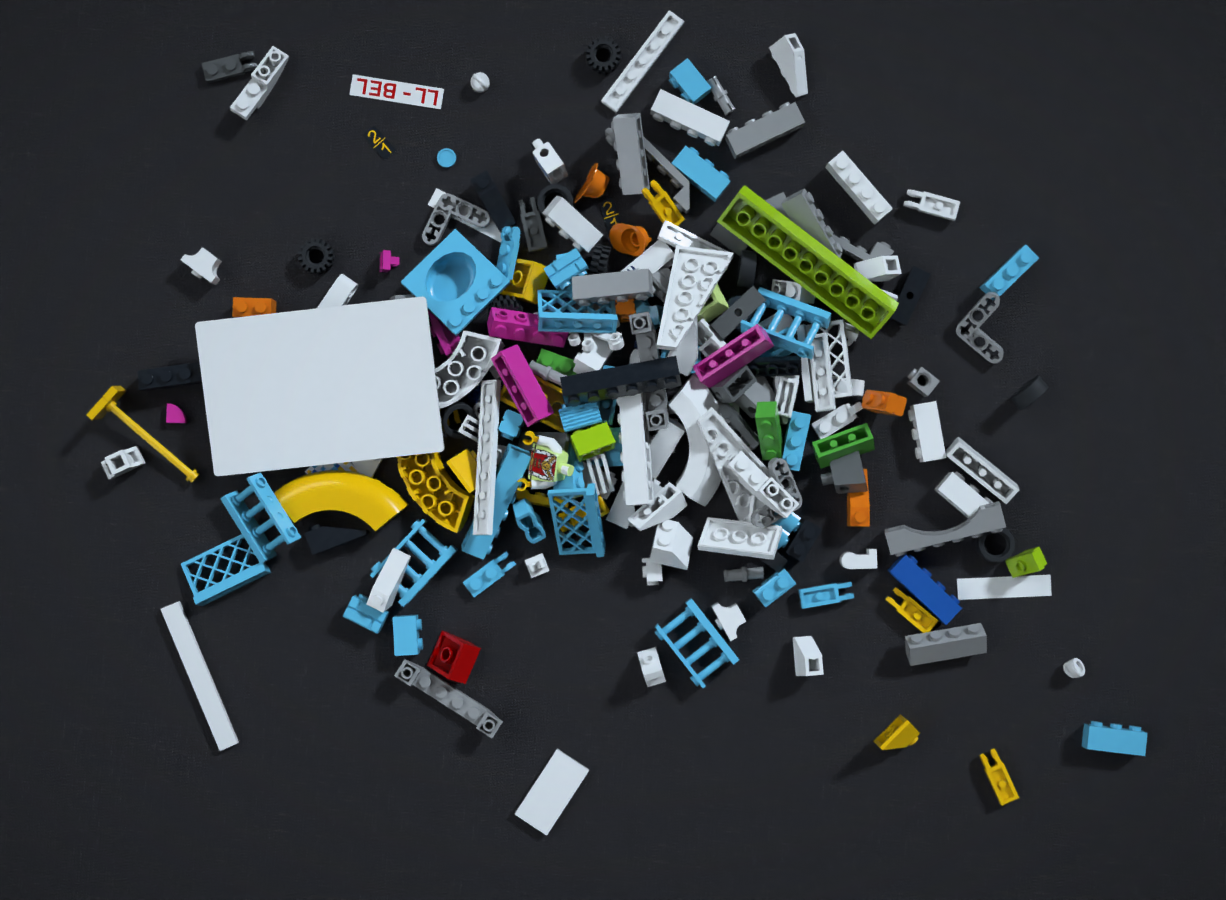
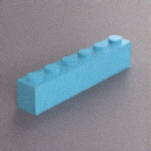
[461,443,531,560]

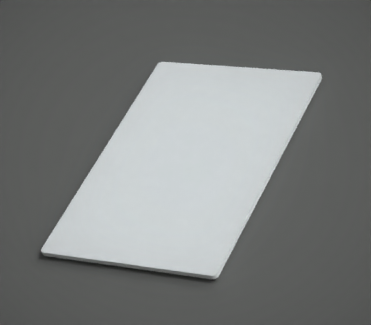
[195,297,444,476]

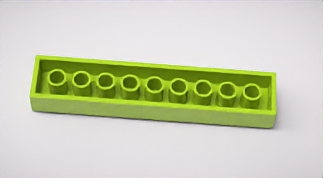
[717,185,899,339]

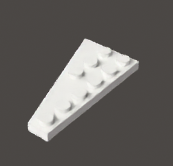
[657,245,734,351]
[697,407,784,522]

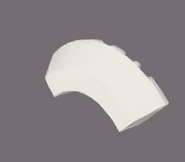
[435,331,501,409]
[668,373,724,507]

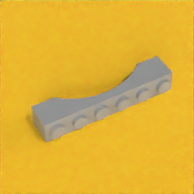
[885,501,1006,556]

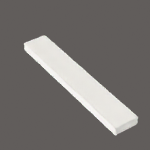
[601,10,684,113]

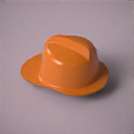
[573,163,609,203]
[609,223,652,256]

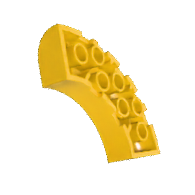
[397,452,475,533]
[274,470,409,531]

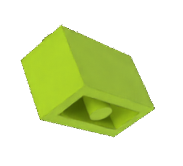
[570,422,616,462]

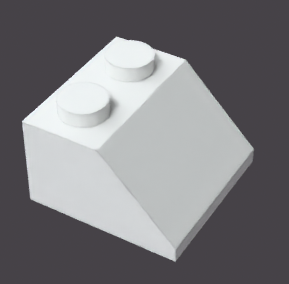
[649,520,693,570]

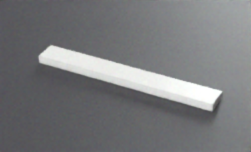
[473,379,501,535]
[161,601,239,751]

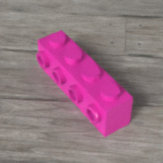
[487,307,569,348]
[692,324,774,388]
[491,344,554,427]

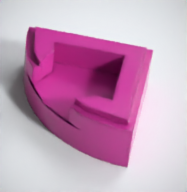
[166,403,187,423]

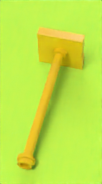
[86,386,200,483]

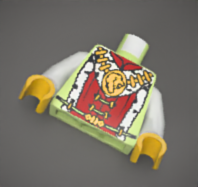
[517,431,574,491]

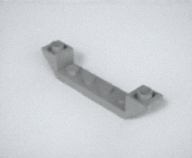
[605,128,690,214]
[832,231,894,262]
[629,312,669,431]
[394,659,503,738]

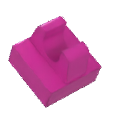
[380,250,400,272]

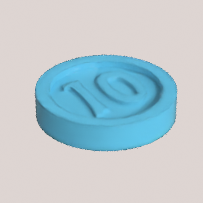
[437,148,456,168]

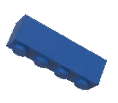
[887,554,962,625]

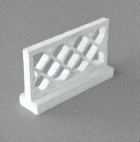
[797,319,853,403]

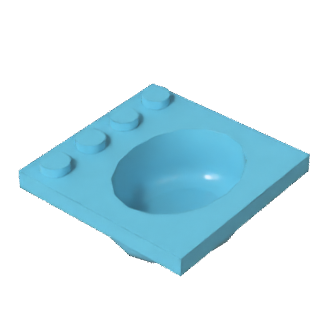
[401,229,510,336]

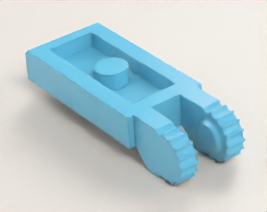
[496,226,521,280]
[463,551,516,597]
[798,582,854,609]

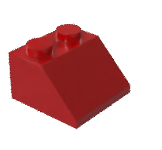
[427,630,481,684]

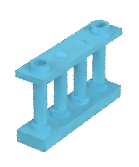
[740,287,831,360]
[220,472,302,564]
[370,519,458,607]
[655,598,739,688]

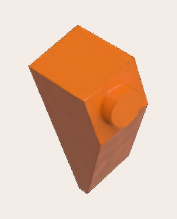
[847,469,870,527]

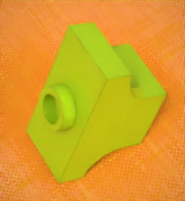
[1005,547,1047,578]

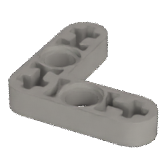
[422,193,491,246]
[956,292,1004,363]
[751,458,802,528]

